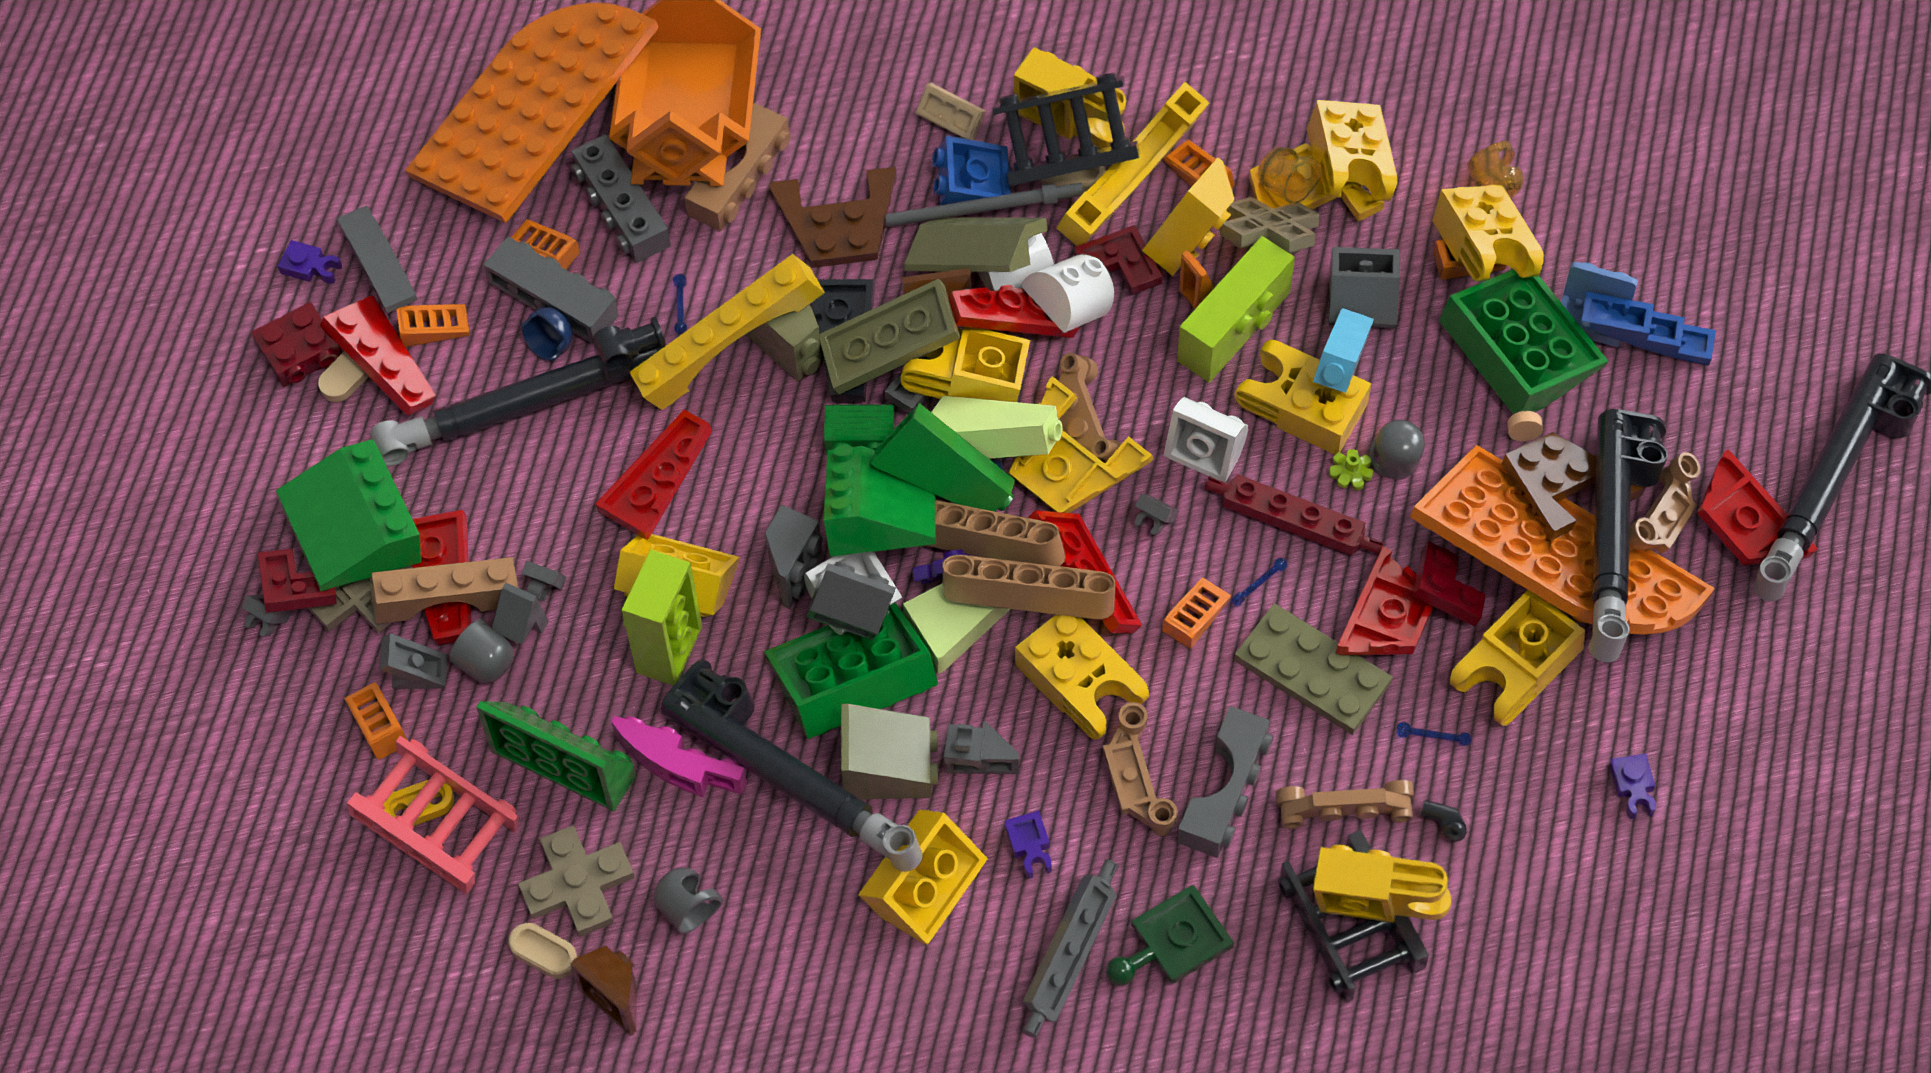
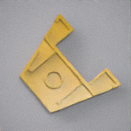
[1249,143,1385,254]
[1009,376,1154,513]

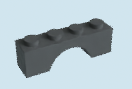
[1177,706,1274,858]

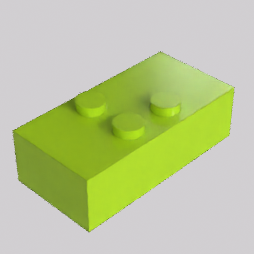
[1177,236,1295,383]
[622,549,703,686]

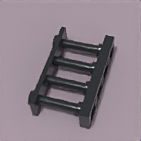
[992,73,1140,186]
[1278,830,1429,1003]

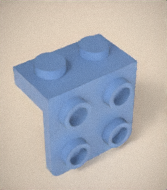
[1561,262,1638,347]

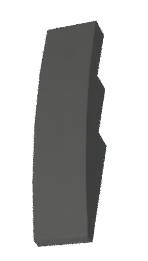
[337,205,418,313]

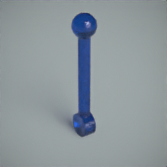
[673,274,687,334]
[1231,557,1288,607]
[1397,722,1472,746]

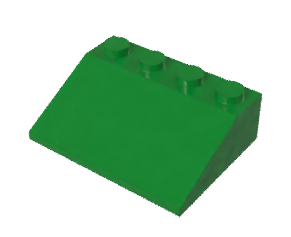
[1439,269,1608,415]
[276,439,421,591]
[824,445,936,557]
[764,602,939,739]
[476,701,636,812]

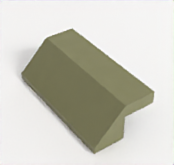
[904,218,1047,272]

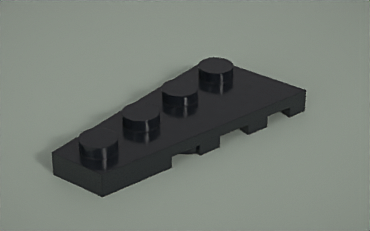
[812,279,875,402]

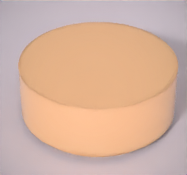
[1507,411,1543,441]

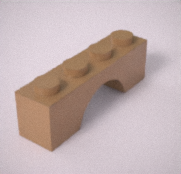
[684,102,791,232]
[371,557,518,624]

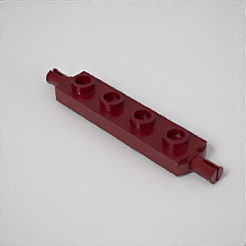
[1204,474,1384,556]

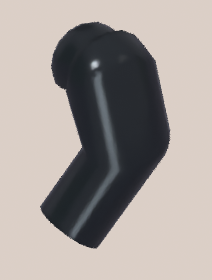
[1420,799,1467,842]

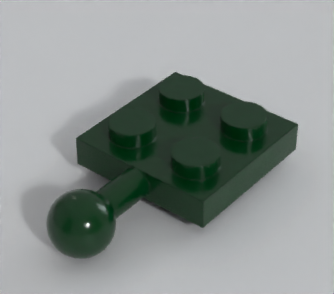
[1106,884,1234,986]

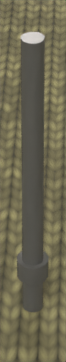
[885,182,1083,227]

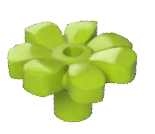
[1329,449,1373,491]

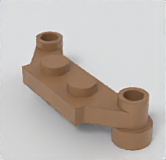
[1059,353,1122,463]
[1629,452,1700,554]
[1103,702,1177,836]
[1276,780,1414,829]

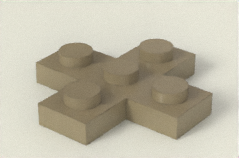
[1220,197,1320,253]
[308,565,412,633]
[518,825,635,937]

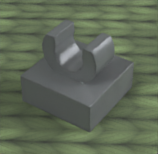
[885,371,928,414]
[1135,494,1179,535]
[522,560,567,602]
[242,595,292,636]
[944,724,985,767]

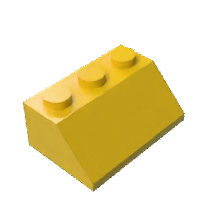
[1142,158,1234,276]
[614,534,740,617]
[858,810,988,945]

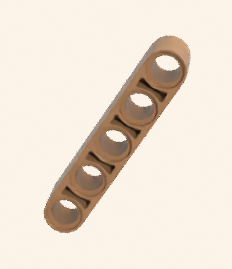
[926,500,1066,566]
[943,555,1115,619]

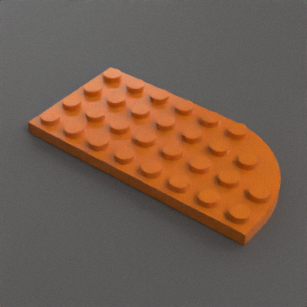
[405,3,659,223]
[1410,445,1715,634]

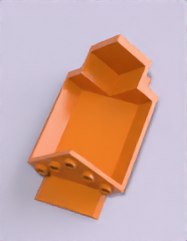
[609,0,761,186]

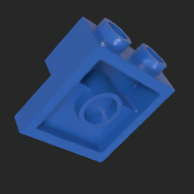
[932,136,1011,205]

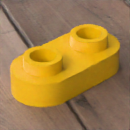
[383,780,454,826]

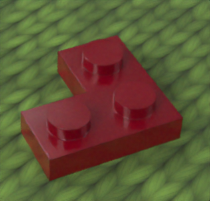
[1074,225,1162,295]
[1413,541,1486,627]
[257,548,337,613]

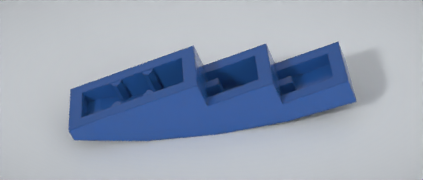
[1581,291,1716,366]

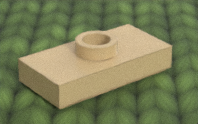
[915,83,986,140]

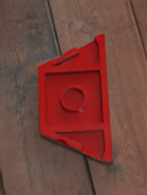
[1697,449,1818,565]
[1336,546,1434,655]

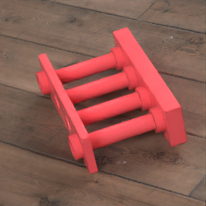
[347,736,518,895]

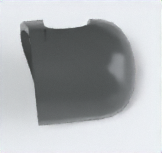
[1368,420,1425,479]
[449,619,513,683]
[654,867,724,934]

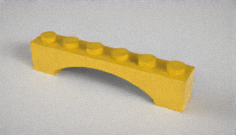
[1056,82,1209,246]
[630,254,825,410]

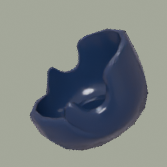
[521,308,573,361]

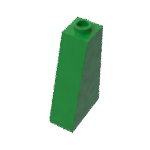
[870,403,1015,512]

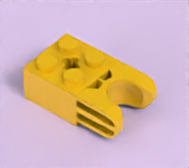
[1014,47,1126,148]
[1307,100,1397,202]
[1432,185,1544,281]
[901,327,1030,402]
[1234,339,1371,455]
[1450,590,1585,726]
[1015,614,1149,740]
[1313,844,1451,922]

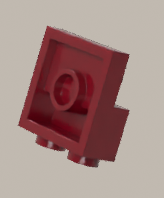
[251,302,342,387]

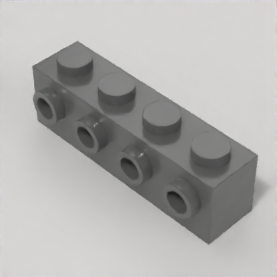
[570,134,671,263]
[483,236,618,344]

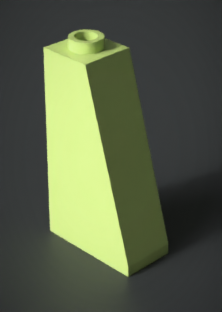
[931,396,1063,459]
[903,583,1010,674]

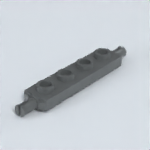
[1022,859,1119,1038]

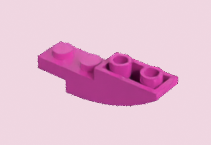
[611,716,747,797]

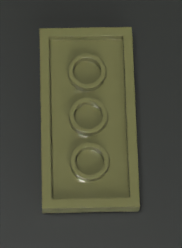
[820,278,960,394]
[1234,603,1393,735]

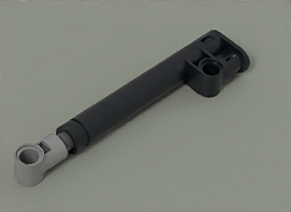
[370,316,666,466]
[1753,354,1931,601]
[1589,409,1668,662]
[661,659,923,871]

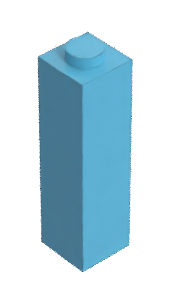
[1313,308,1374,393]

